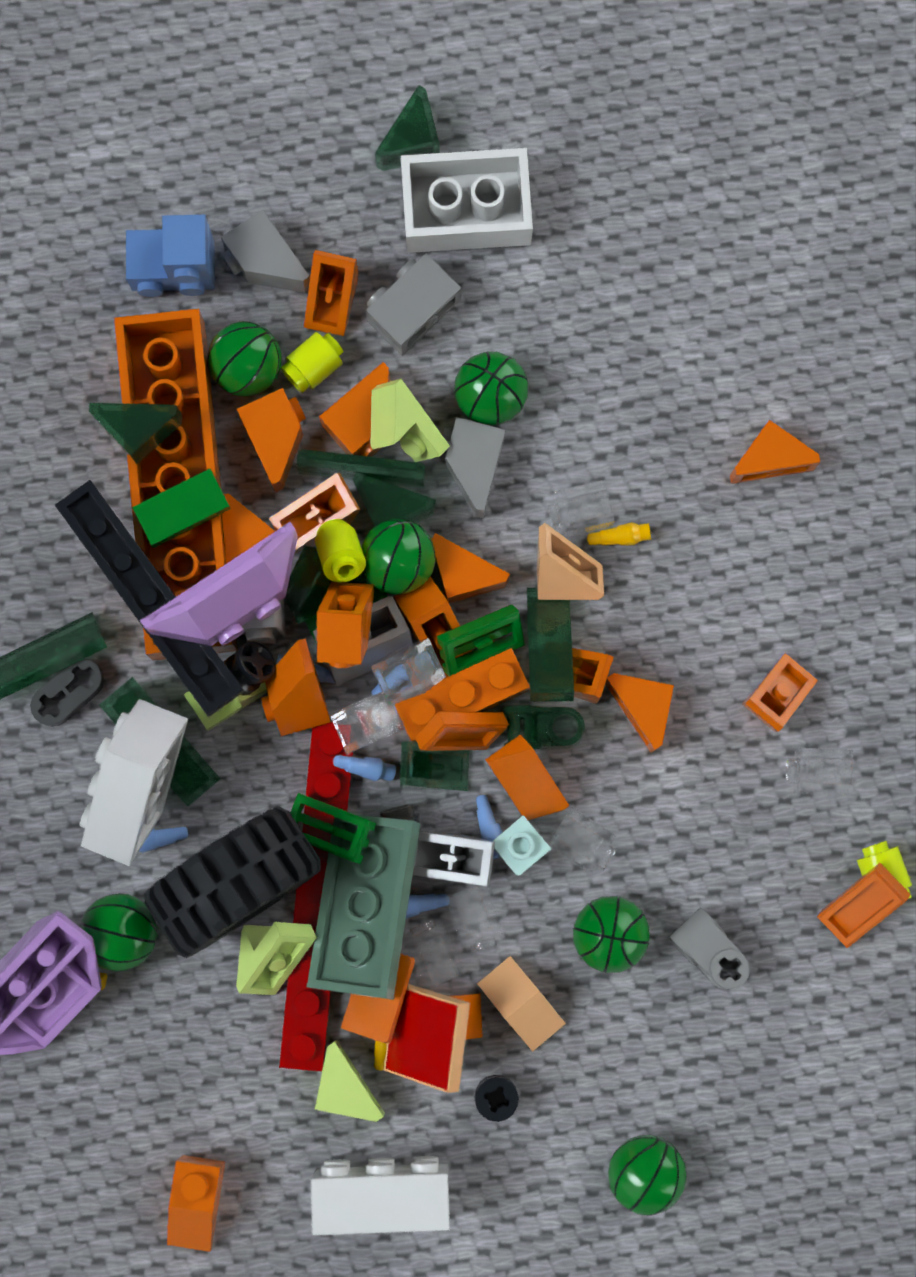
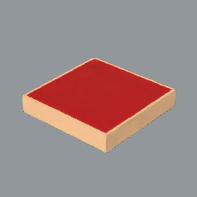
[384,984,470,1093]

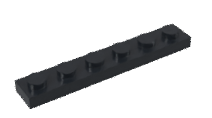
[55,480,244,717]

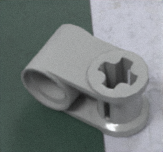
[668,908,750,990]

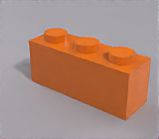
[393,648,530,745]

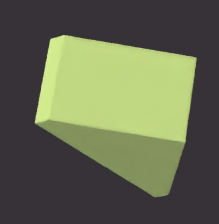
[315,1040,385,1122]

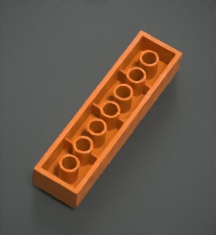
[114,308,237,661]

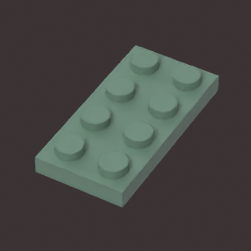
[307,815,420,1000]

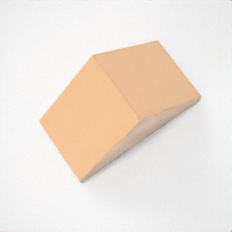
[537,523,604,600]
[477,956,566,1052]

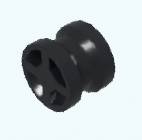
[224,641,276,695]
[474,1074,519,1122]

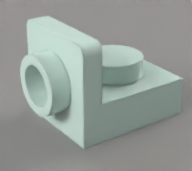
[493,815,551,876]

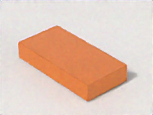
[415,712,509,751]
[817,863,911,948]

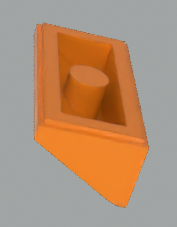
[485,734,569,820]

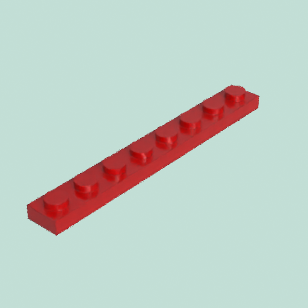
[279,721,356,1072]

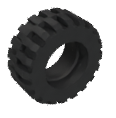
[145,806,321,958]

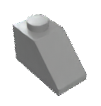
[221,210,310,293]
[443,417,506,519]

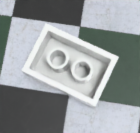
[401,148,533,253]
[80,699,188,866]
[311,1156,449,1235]

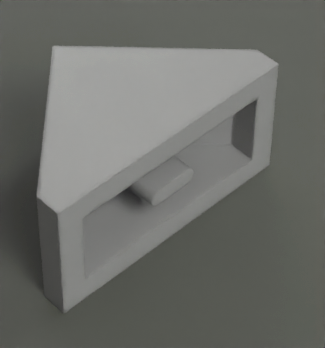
[413,831,495,886]

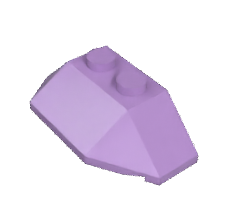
[140,522,298,646]
[0,911,102,1055]

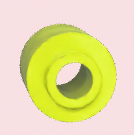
[281,332,344,393]
[315,519,366,582]
[856,841,912,899]

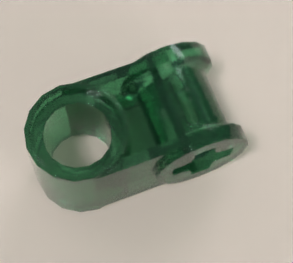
[503,705,585,751]

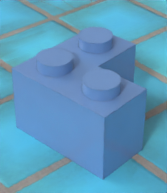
[126,214,215,297]

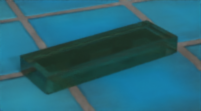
[296,449,426,488]
[526,588,574,702]
[0,612,107,700]

